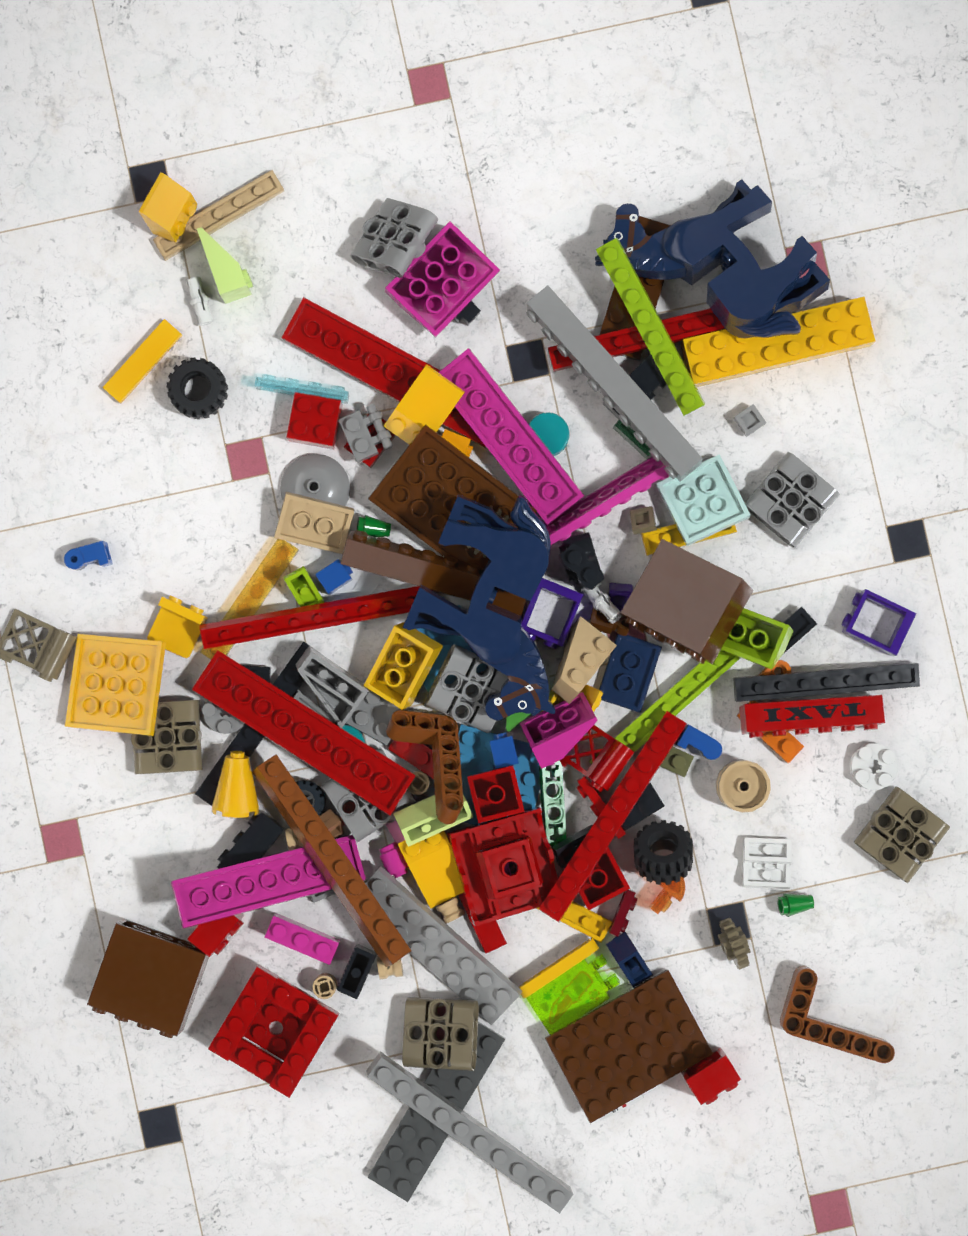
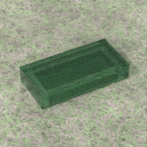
[613,419,651,459]

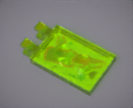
[526,953,620,1034]

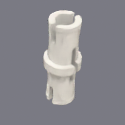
[186,277,213,326]
[581,586,622,624]

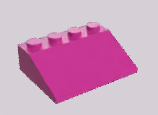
[385,221,500,338]

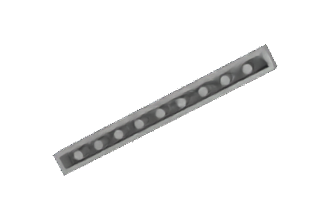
[526,285,703,482]
[366,1051,573,1214]

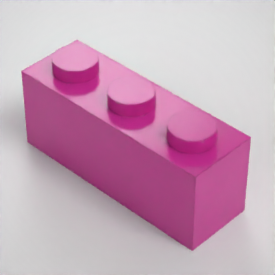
[264,913,341,965]

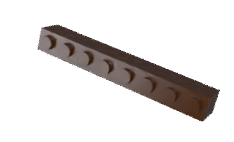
[341,530,526,615]

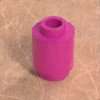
[379,842,408,878]

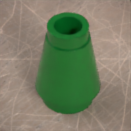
[356,515,391,537]
[777,894,814,917]

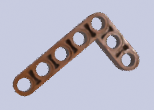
[386,710,464,824]
[780,966,895,1063]

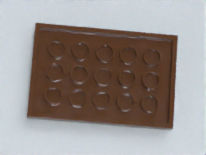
[368,424,537,568]
[545,970,713,1123]

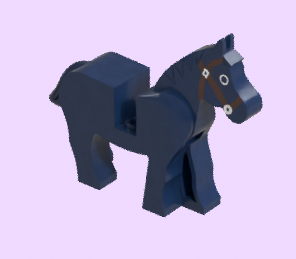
[595,179,830,338]
[403,494,555,720]

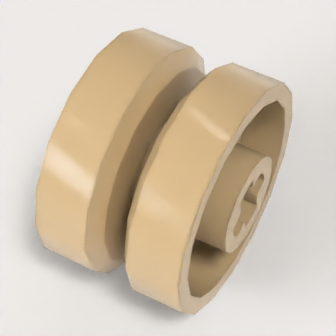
[715,760,771,813]

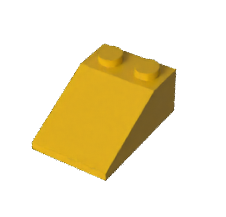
[384,365,465,444]
[398,830,464,909]

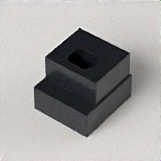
[454,301,481,325]

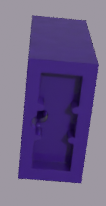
[521,578,584,649]
[841,589,917,656]

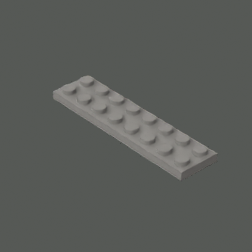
[365,866,522,1025]

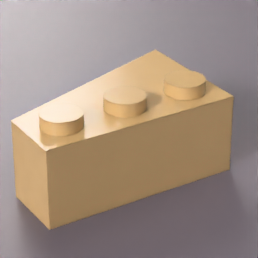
[551,616,617,704]

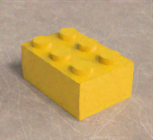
[363,622,443,710]

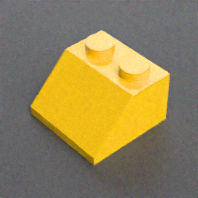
[138,172,197,243]

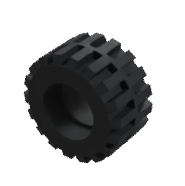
[166,357,228,419]
[633,820,693,885]

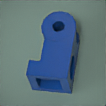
[64,541,113,570]
[675,724,722,760]

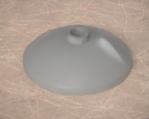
[280,454,350,506]

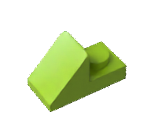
[283,566,325,607]

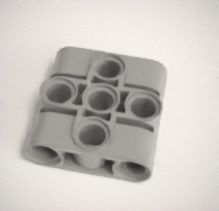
[350,198,438,278]
[745,452,840,548]
[425,644,508,733]
[321,747,416,842]

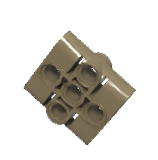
[131,700,202,774]
[854,786,950,883]
[402,997,479,1071]

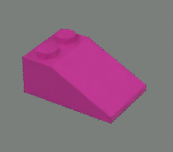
[520,692,598,769]

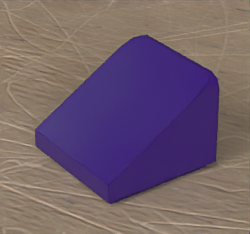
[608,583,633,611]

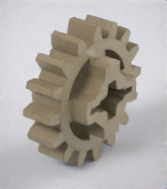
[718,918,751,970]

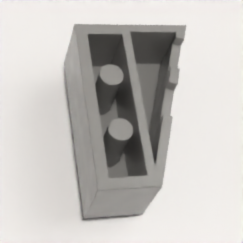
[296,646,369,728]

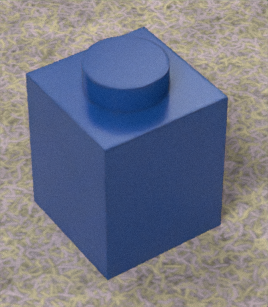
[315,559,353,595]
[489,732,519,769]

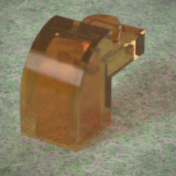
[649,877,685,914]

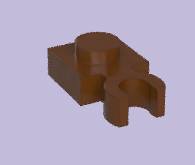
[589,607,629,636]

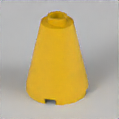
[212,751,259,818]

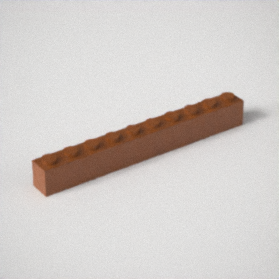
[252,754,411,967]

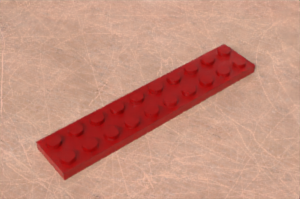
[281,297,486,448]
[192,650,416,816]

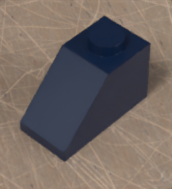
[606,932,653,988]

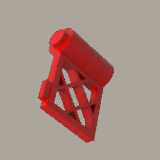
[560,725,635,792]

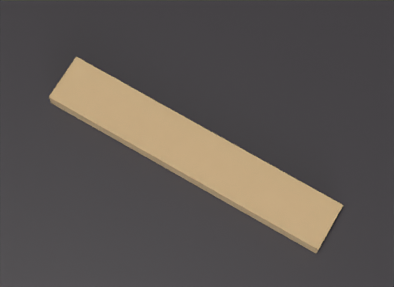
[153,170,284,261]

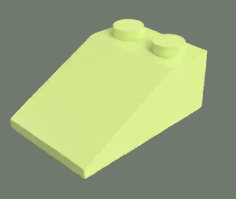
[197,227,253,304]

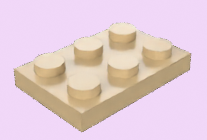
[274,492,354,554]

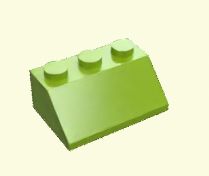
[721,608,793,670]

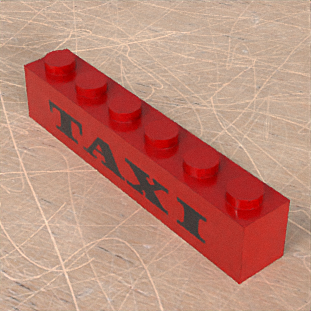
[739,695,885,738]

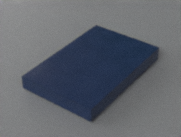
[599,633,662,713]

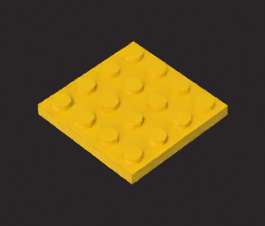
[65,634,166,736]

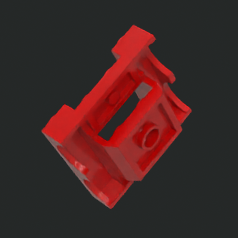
[448,807,558,926]
[208,965,340,1098]

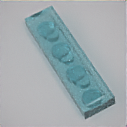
[255,374,350,404]

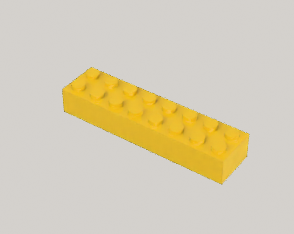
[680,297,876,387]

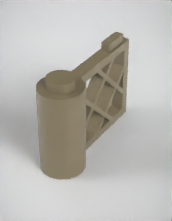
[0,609,77,682]

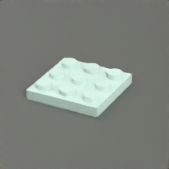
[656,454,751,546]

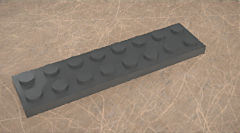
[368,1022,505,1202]

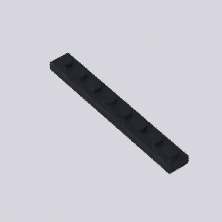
[195,641,323,806]
[733,663,920,702]

